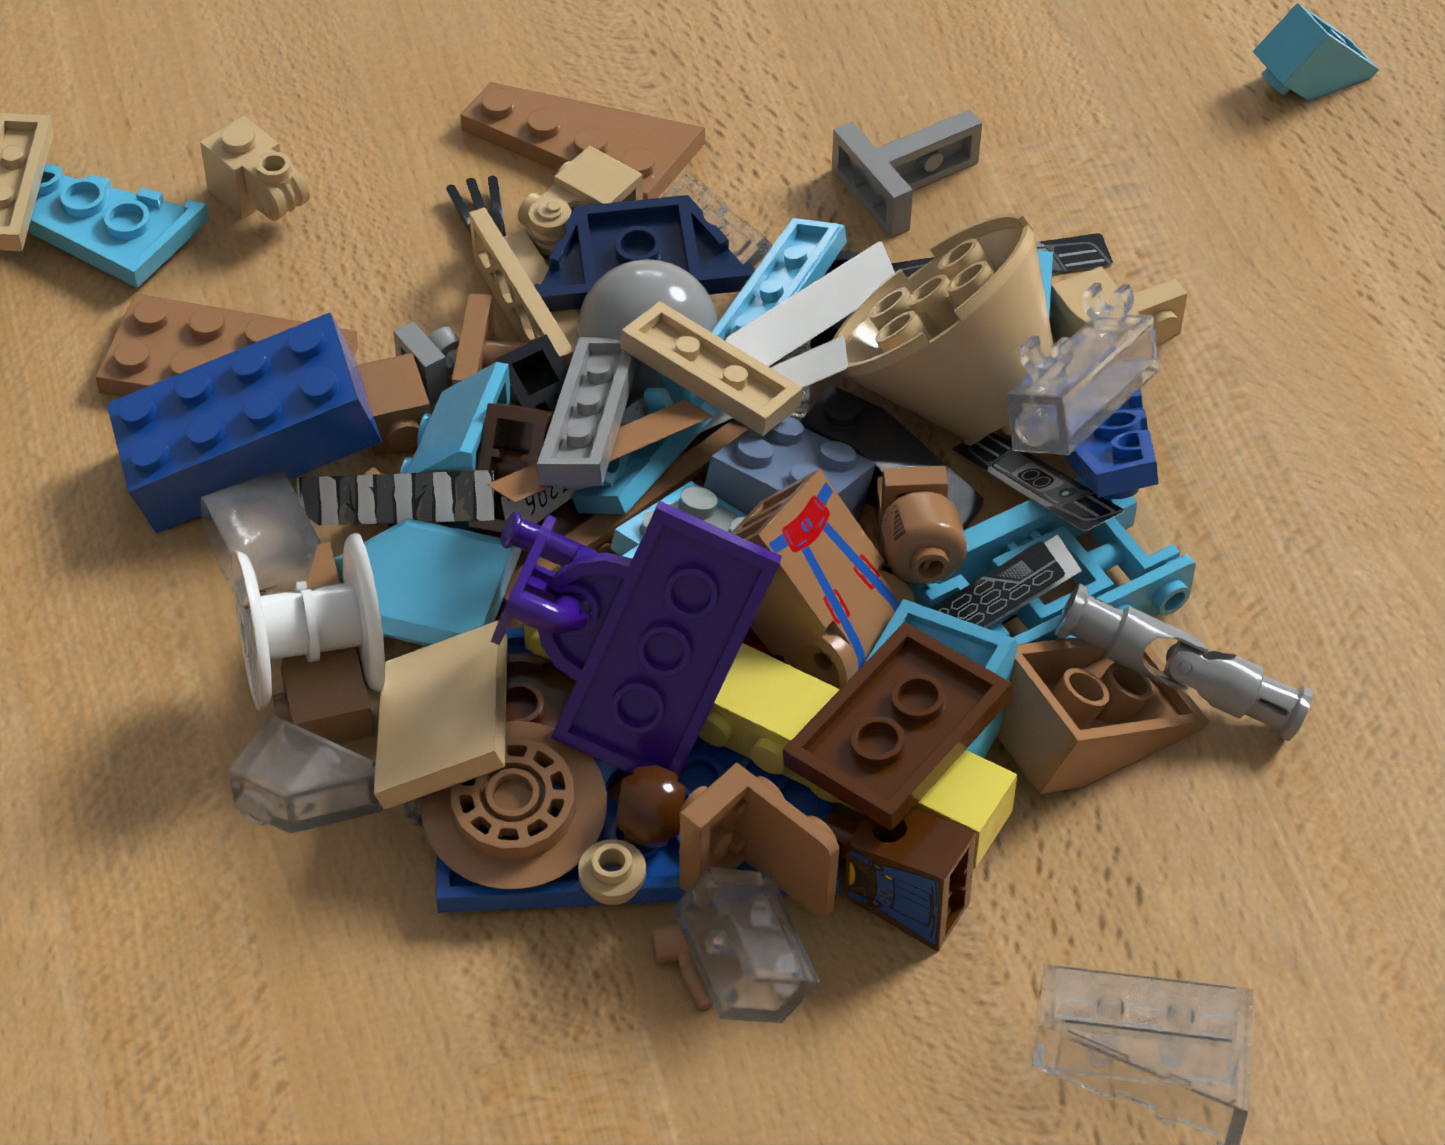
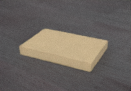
[374,620,507,810]

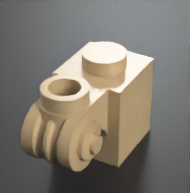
[200,115,310,221]
[518,145,643,256]

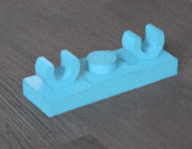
[570,374,720,514]

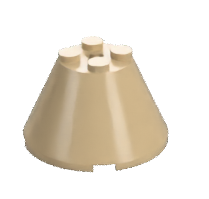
[832,213,1064,445]

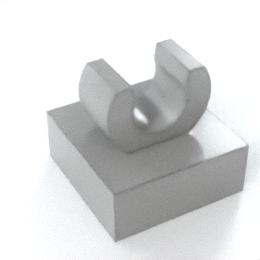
[393,321,460,406]

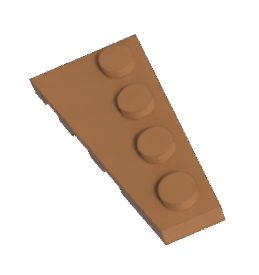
[460,82,705,200]

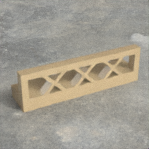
[469,207,579,371]

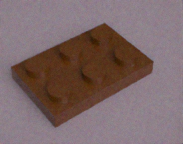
[783,622,1012,831]

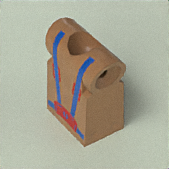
[731,469,916,689]

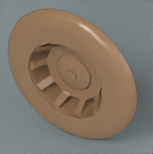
[421,721,607,890]

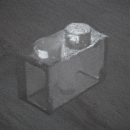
[672,867,820,1023]

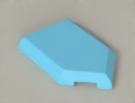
[334,518,522,646]

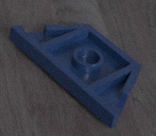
[534,195,755,312]

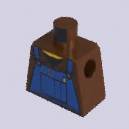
[825,808,976,952]

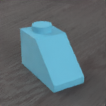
[1252,3,1379,101]

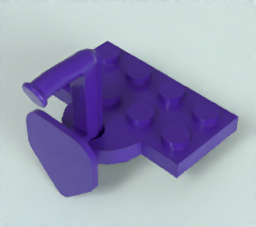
[490,501,782,778]

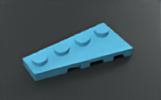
[28,163,209,288]

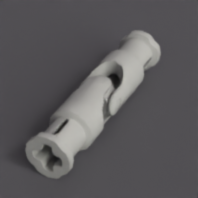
[1055,583,1313,741]

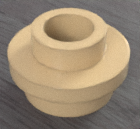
[578,839,646,905]

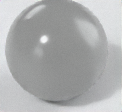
[577,259,718,401]

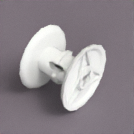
[232,533,385,711]

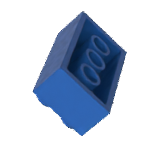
[106,312,382,534]

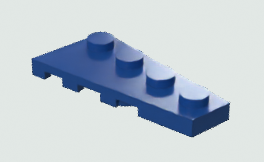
[1031,368,1159,499]

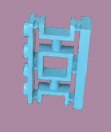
[903,477,1196,644]

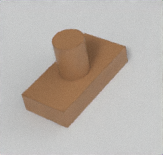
[452,293,527,386]

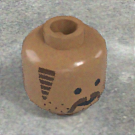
[880,491,967,585]

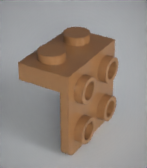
[679,762,839,919]

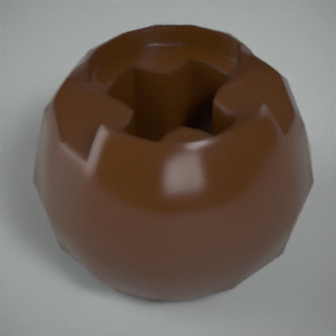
[616,765,686,850]

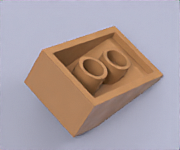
[997,637,1209,794]

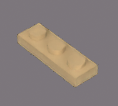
[0,113,54,251]
[620,301,803,436]

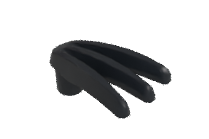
[446,176,506,237]

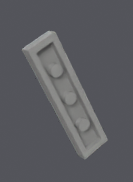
[537,337,638,490]

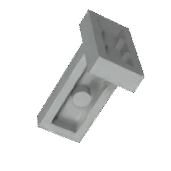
[832,110,982,238]

